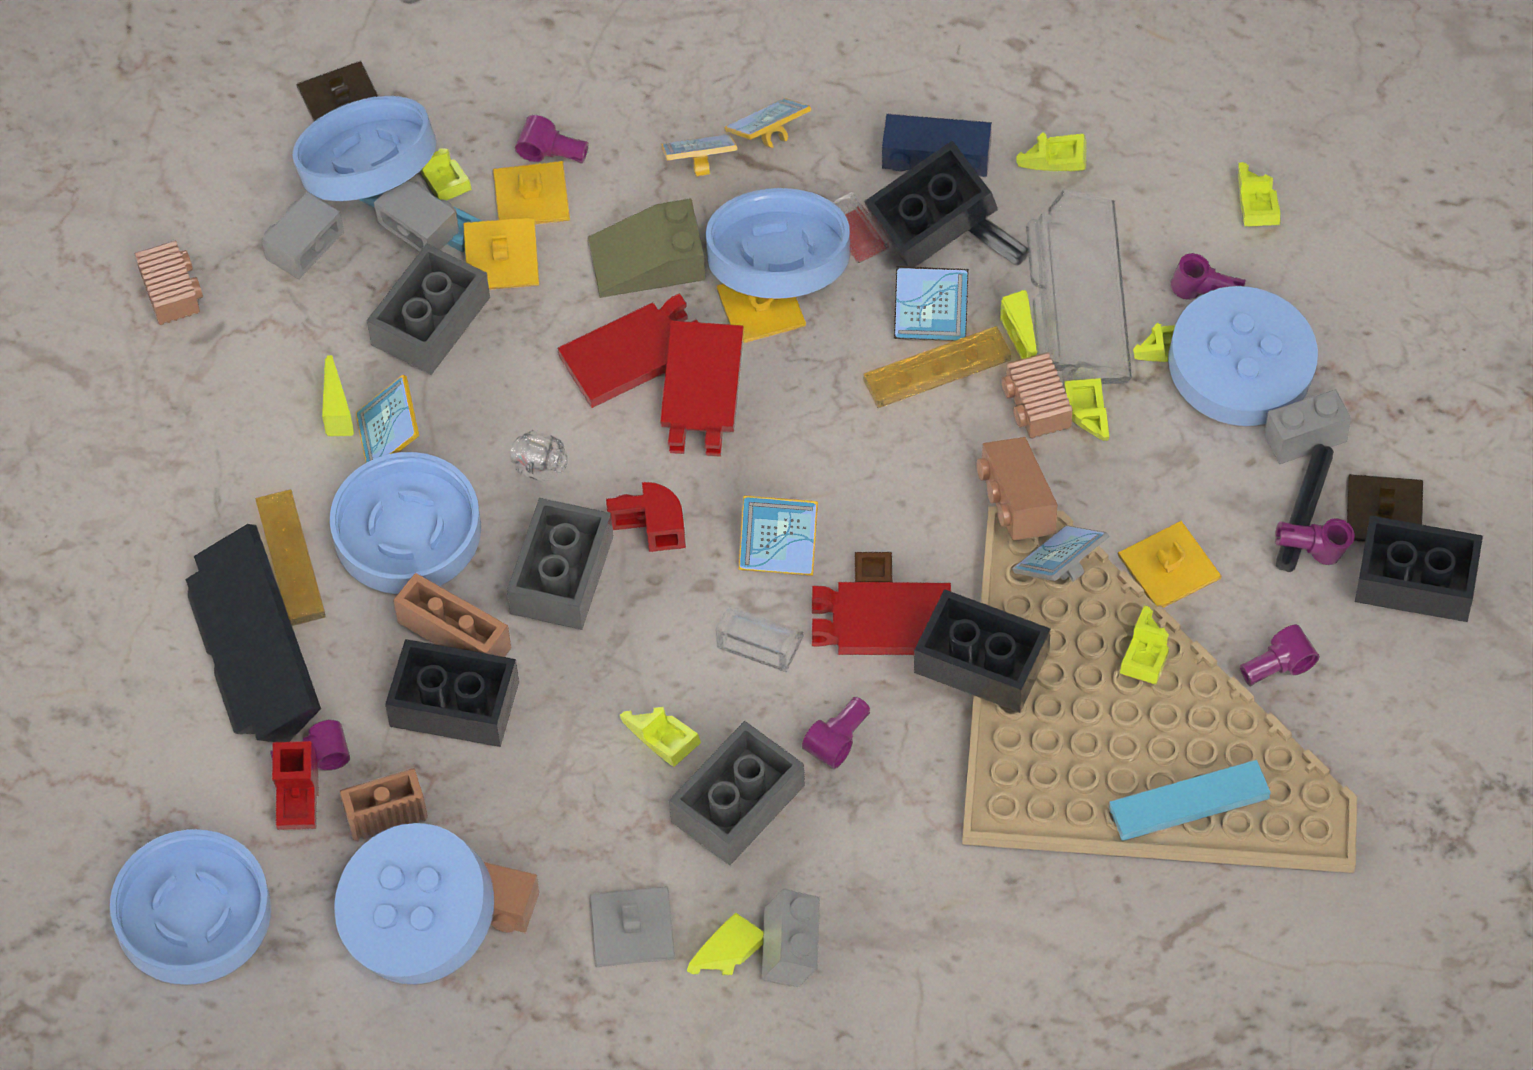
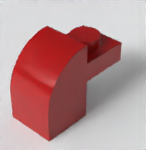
[606,482,686,552]
[272,741,319,830]

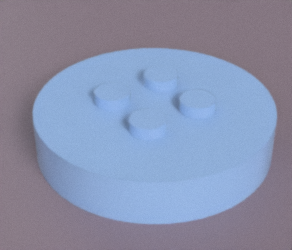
[292,96,436,201]
[706,188,850,298]
[1168,286,1318,426]
[330,452,481,594]
[335,823,494,984]
[110,829,271,985]

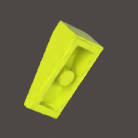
[1000,290,1037,359]
[322,355,354,436]

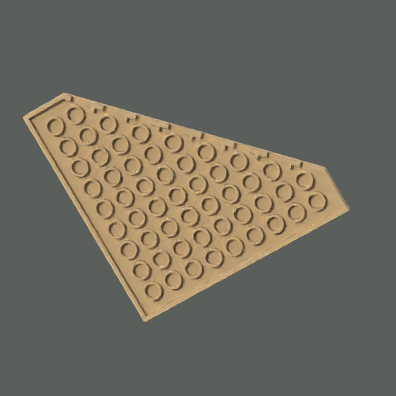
[962,506,1357,873]

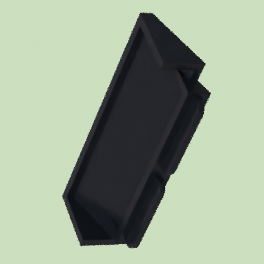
[185,524,321,742]

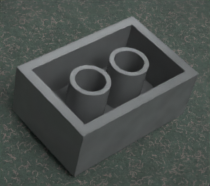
[367,243,490,375]
[507,498,614,630]
[669,720,805,866]

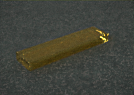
[863,326,1012,408]
[255,489,326,626]

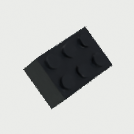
[864,141,998,267]
[1355,515,1483,622]
[914,589,1051,713]
[385,639,519,747]

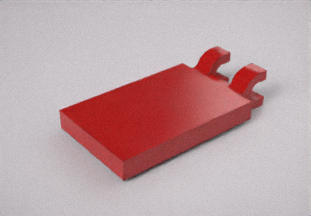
[557,293,698,408]
[660,320,744,457]
[812,582,951,655]

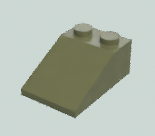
[588,198,706,298]

